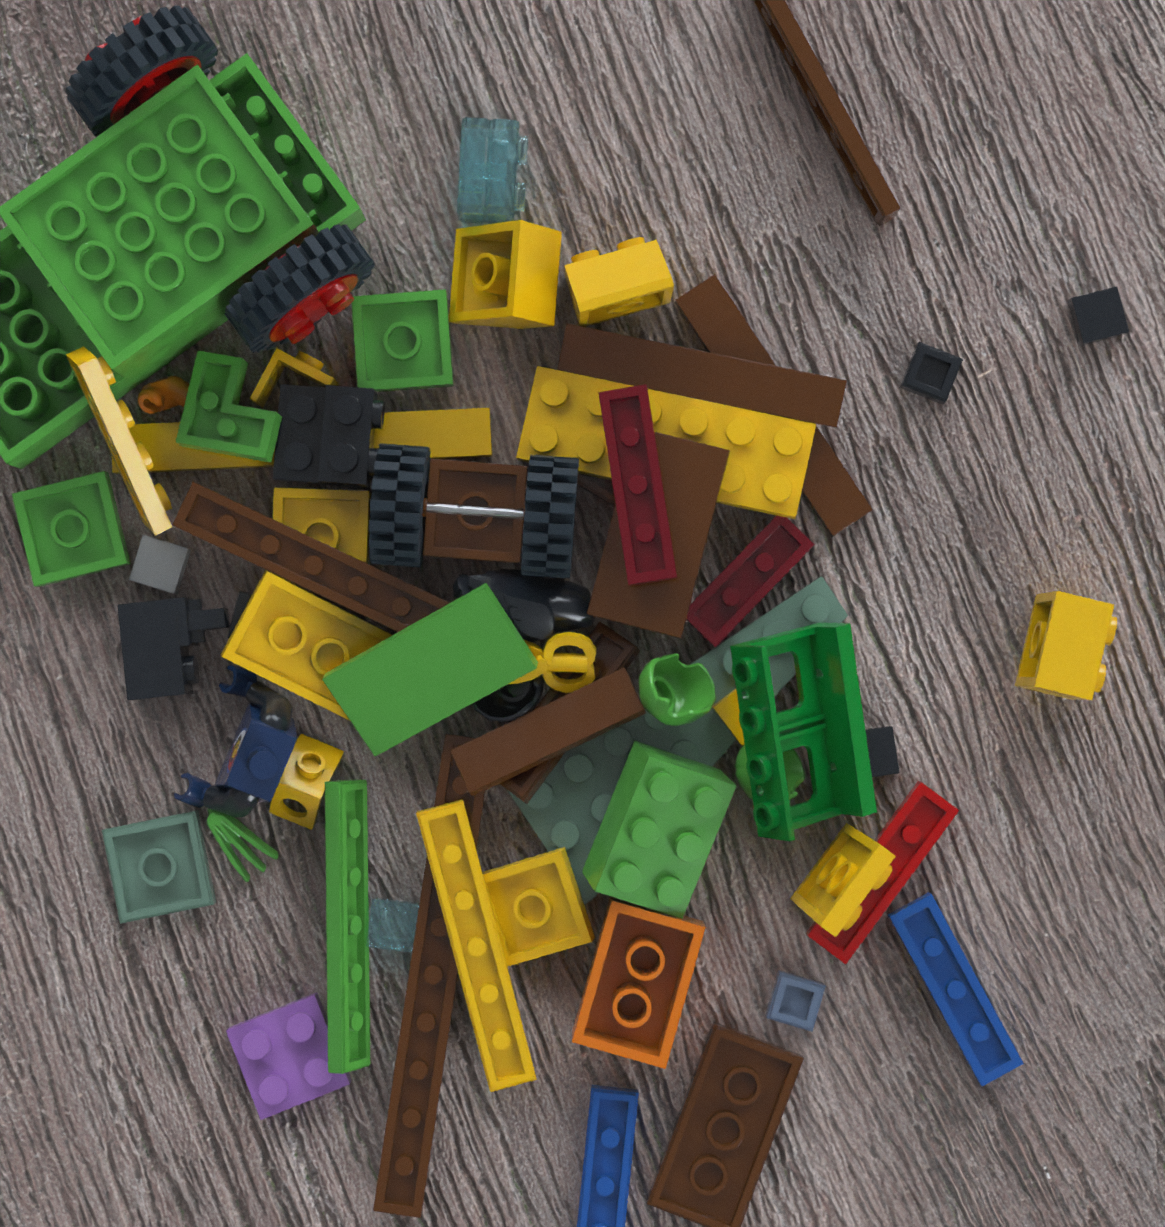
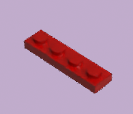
[805,781,960,964]

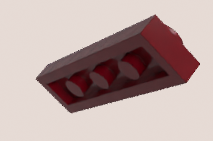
[598,384,678,586]

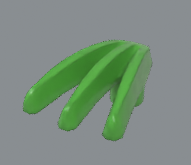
[206,809,279,882]

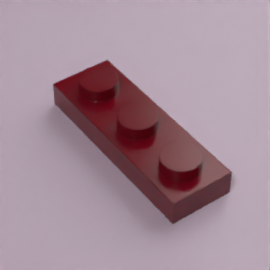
[686,515,815,647]

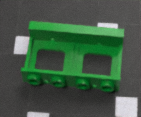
[730,623,877,842]

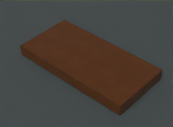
[587,432,730,639]
[646,1022,804,1227]

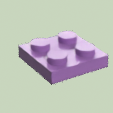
[226,992,352,1120]

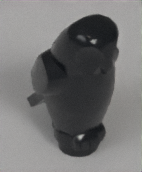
[453,569,596,642]

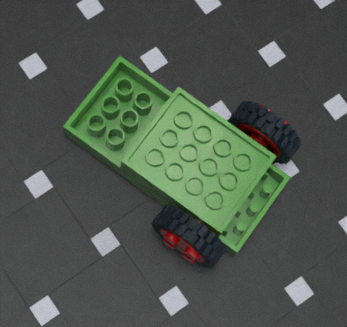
[0,6,375,469]

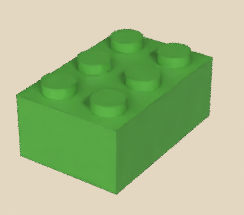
[582,740,737,919]

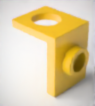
[250,348,339,408]
[269,734,344,830]

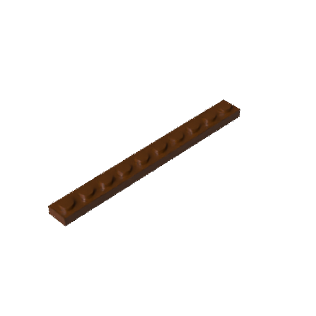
[373,733,486,1218]

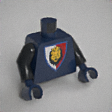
[174,665,297,818]

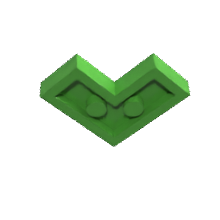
[176,351,282,463]

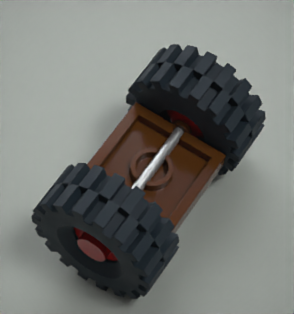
[369,443,579,579]

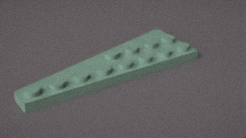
[507,576,848,905]

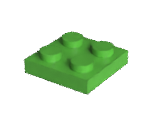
[351,289,454,392]
[12,471,131,587]

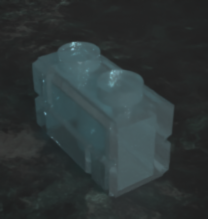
[457,117,529,224]

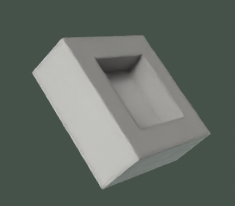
[129,535,192,594]

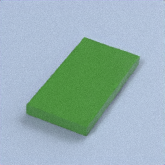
[322,583,538,757]

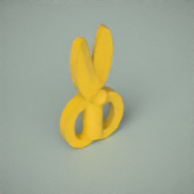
[509,632,596,693]

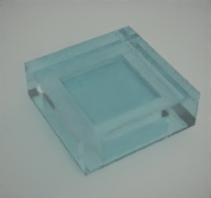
[366,898,420,952]

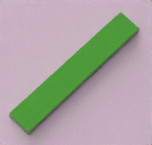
[325,779,371,1074]

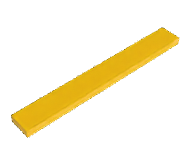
[112,408,492,474]

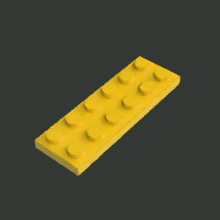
[516,366,816,519]

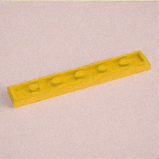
[416,799,537,1092]

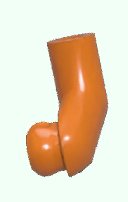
[137,376,190,414]

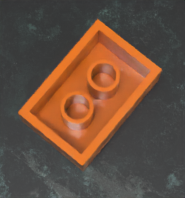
[572,896,706,1069]

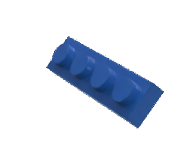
[887,892,1024,1086]

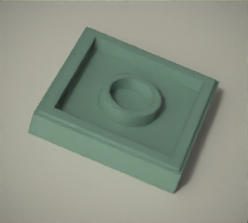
[102,810,216,924]

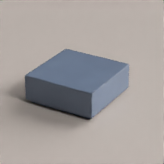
[765,970,826,1032]

